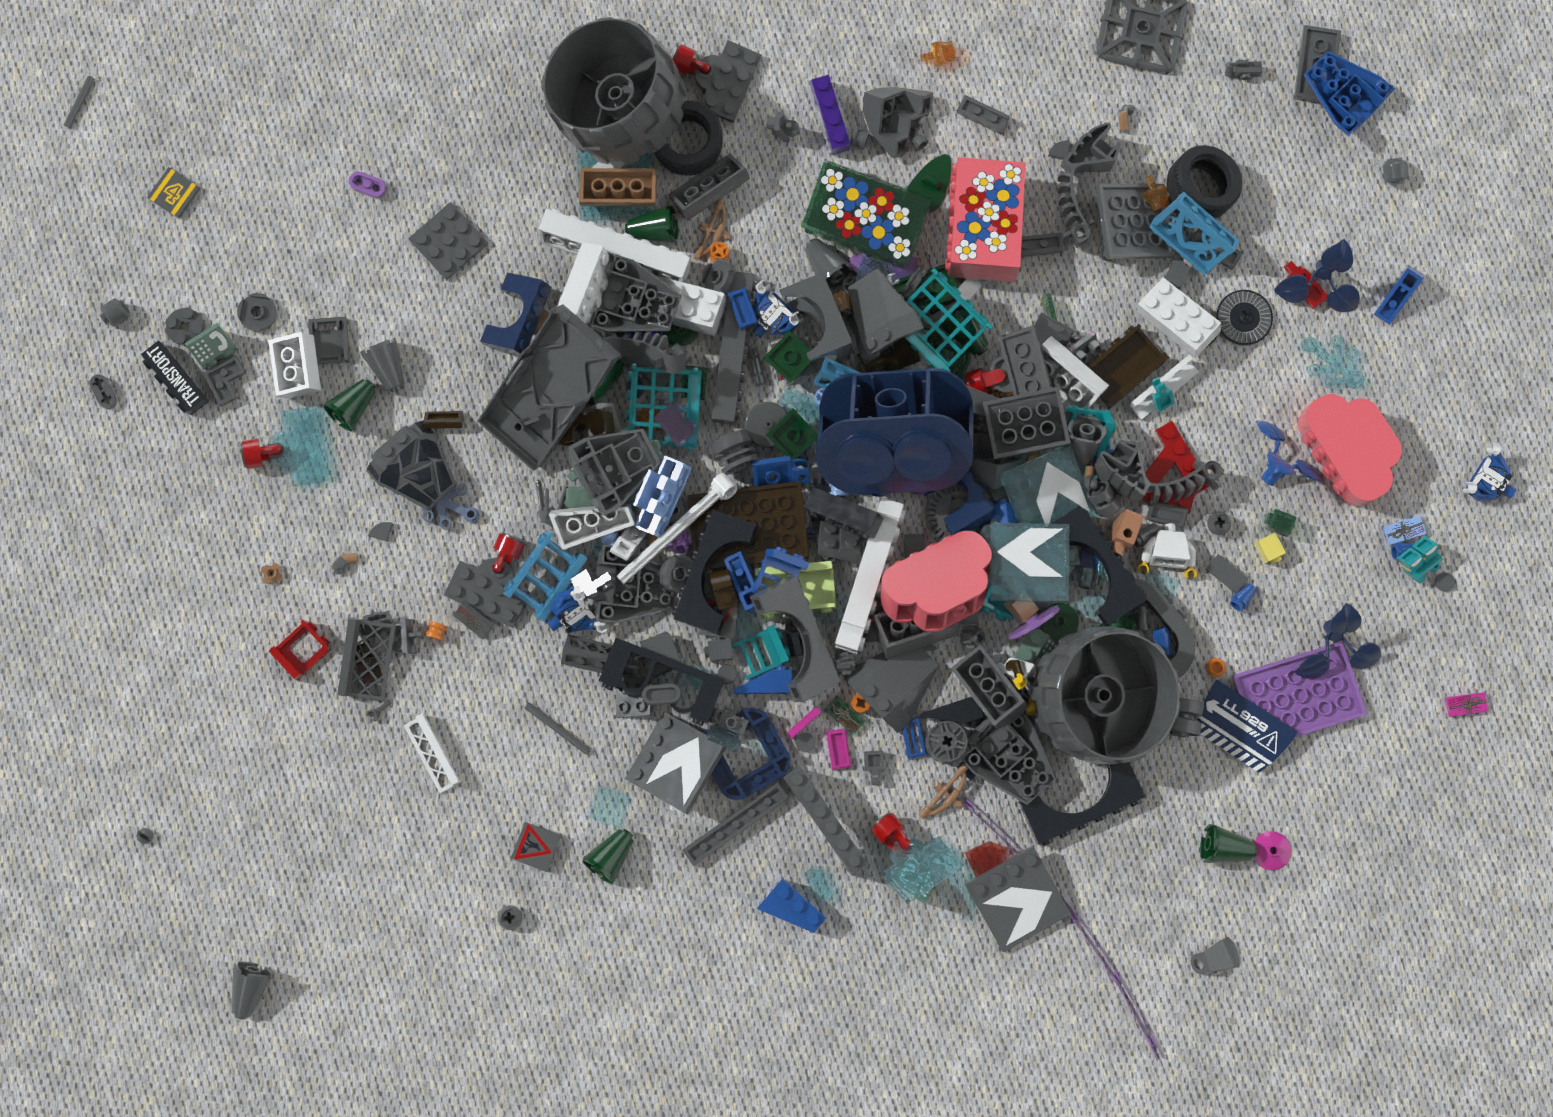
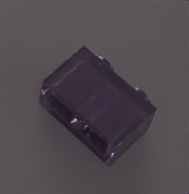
[654,402,697,447]

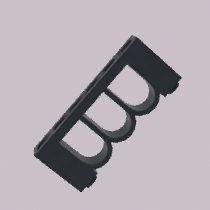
[598,638,725,726]

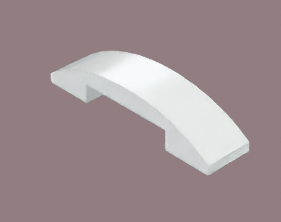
[610,508,655,561]

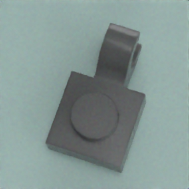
[864,751,885,785]

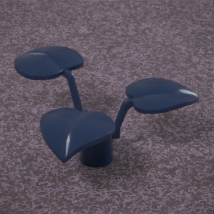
[1274,239,1360,312]
[1295,603,1381,679]

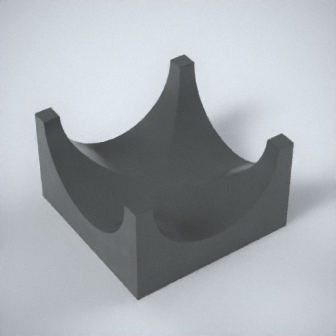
[779,272,852,376]

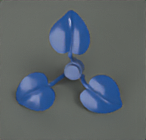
[1255,420,1323,486]

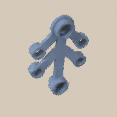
[421,483,480,530]

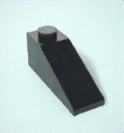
[920,696,984,726]

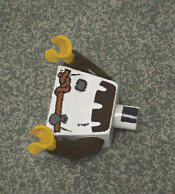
[997,657,1038,716]

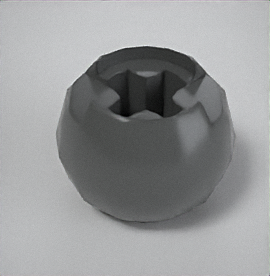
[1207,511,1231,535]
[498,905,522,930]

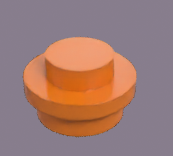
[1206,658,1226,678]

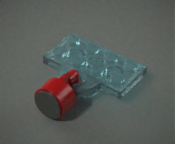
[240,406,331,487]
[872,813,964,904]

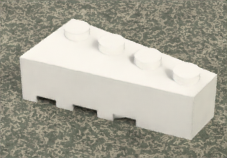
[549,503,636,550]

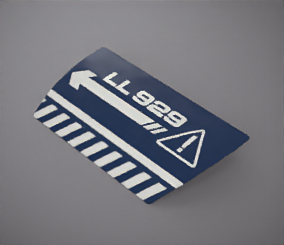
[1197,680,1297,772]

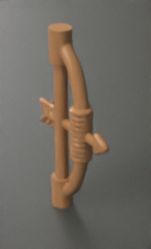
[694,199,731,261]
[918,763,969,819]

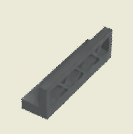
[561,635,642,678]

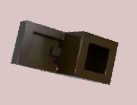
[709,569,738,611]

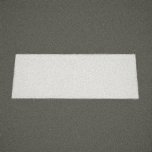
[958,279,982,301]

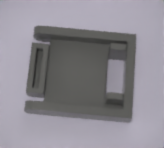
[308,316,350,364]

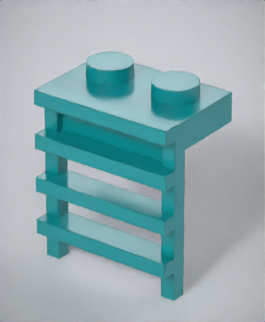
[1066,405,1116,456]
[731,624,791,680]

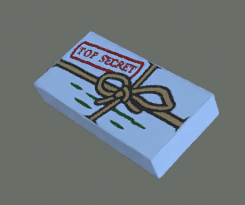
[1383,516,1427,545]

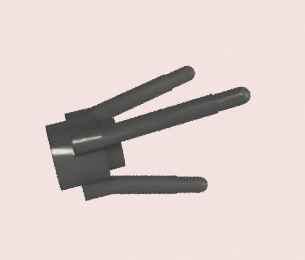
[536,480,568,523]

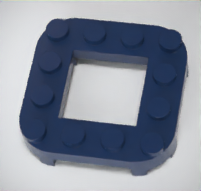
[704,707,790,800]

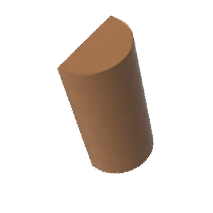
[579,168,657,206]

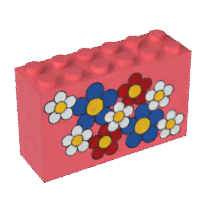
[945,157,1026,282]

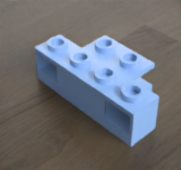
[634,456,692,537]

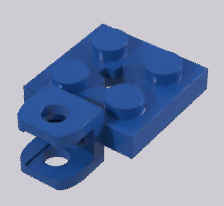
[752,456,810,487]

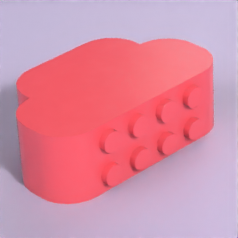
[1298,394,1402,507]
[880,531,992,632]

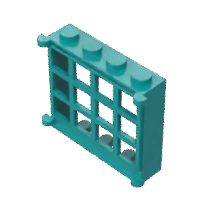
[905,268,993,372]
[626,363,702,452]

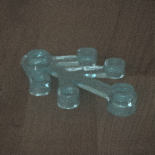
[1301,335,1365,389]

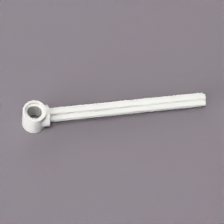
[616,473,738,584]

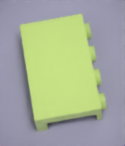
[755,561,837,619]

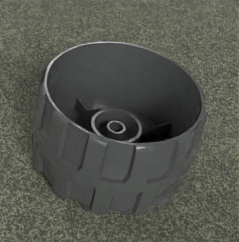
[541,17,686,164]
[1031,626,1181,765]

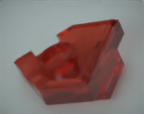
[964,841,1008,877]

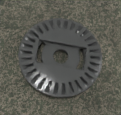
[925,484,991,542]

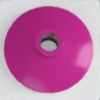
[1254,831,1291,870]

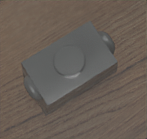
[639,632,681,679]

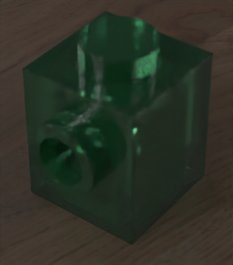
[1264,509,1297,537]

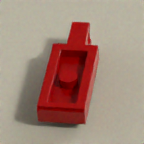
[1283,260,1328,309]

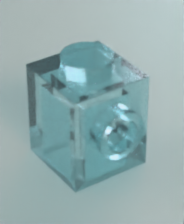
[778,385,809,414]

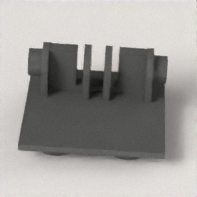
[615,677,652,718]

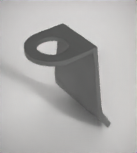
[1191,937,1239,974]

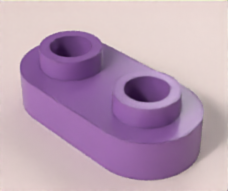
[349,171,386,198]

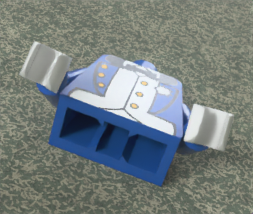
[753,280,804,338]
[1462,442,1517,501]
[547,586,608,633]

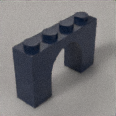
[480,272,552,355]
[923,470,995,536]

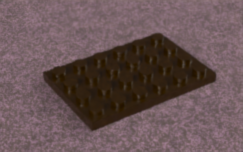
[687,481,810,570]

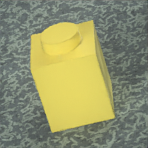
[1255,533,1286,564]

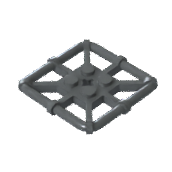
[1096,0,1188,73]

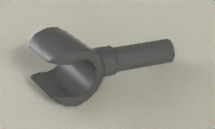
[366,700,391,721]

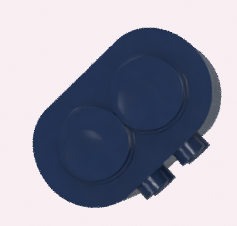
[815,368,973,497]

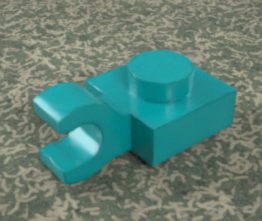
[1152,377,1175,412]

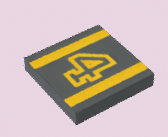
[147,167,201,219]

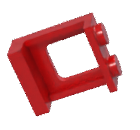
[269,620,332,681]

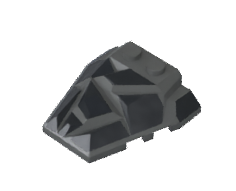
[366,420,457,510]

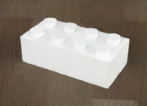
[557,242,613,327]
[655,275,727,336]
[1138,278,1221,358]
[1041,336,1109,418]

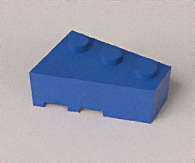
[756,879,826,933]

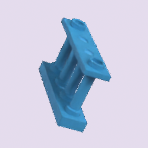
[503,531,588,622]

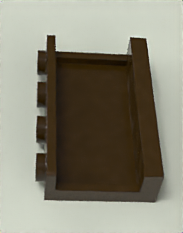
[1085,324,1170,409]

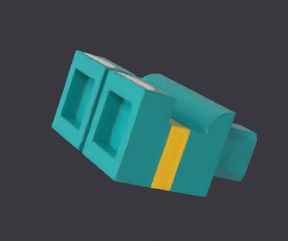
[1397,536,1443,583]

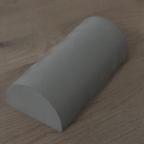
[668,153,750,221]
[951,644,1027,728]

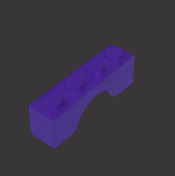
[811,74,850,155]

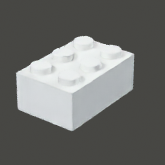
[269,332,321,399]

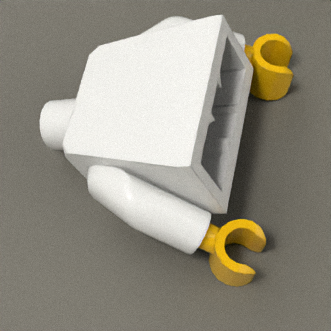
[1137,523,1197,579]

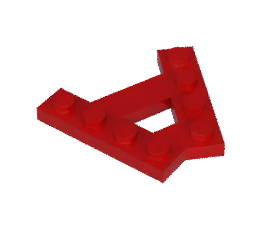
[1115,421,1210,514]

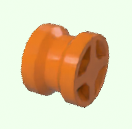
[710,242,729,263]
[425,621,448,641]
[851,694,870,713]

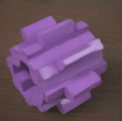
[668,530,692,554]

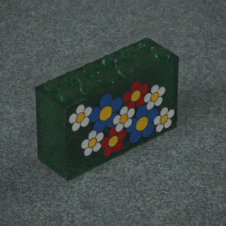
[801,161,934,267]

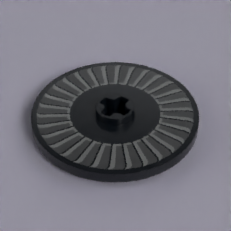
[1216,290,1273,346]

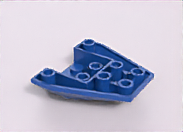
[1304,51,1395,136]

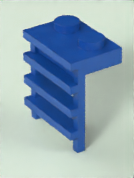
[752,547,809,594]

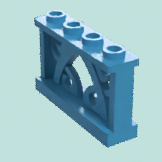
[1150,191,1240,275]

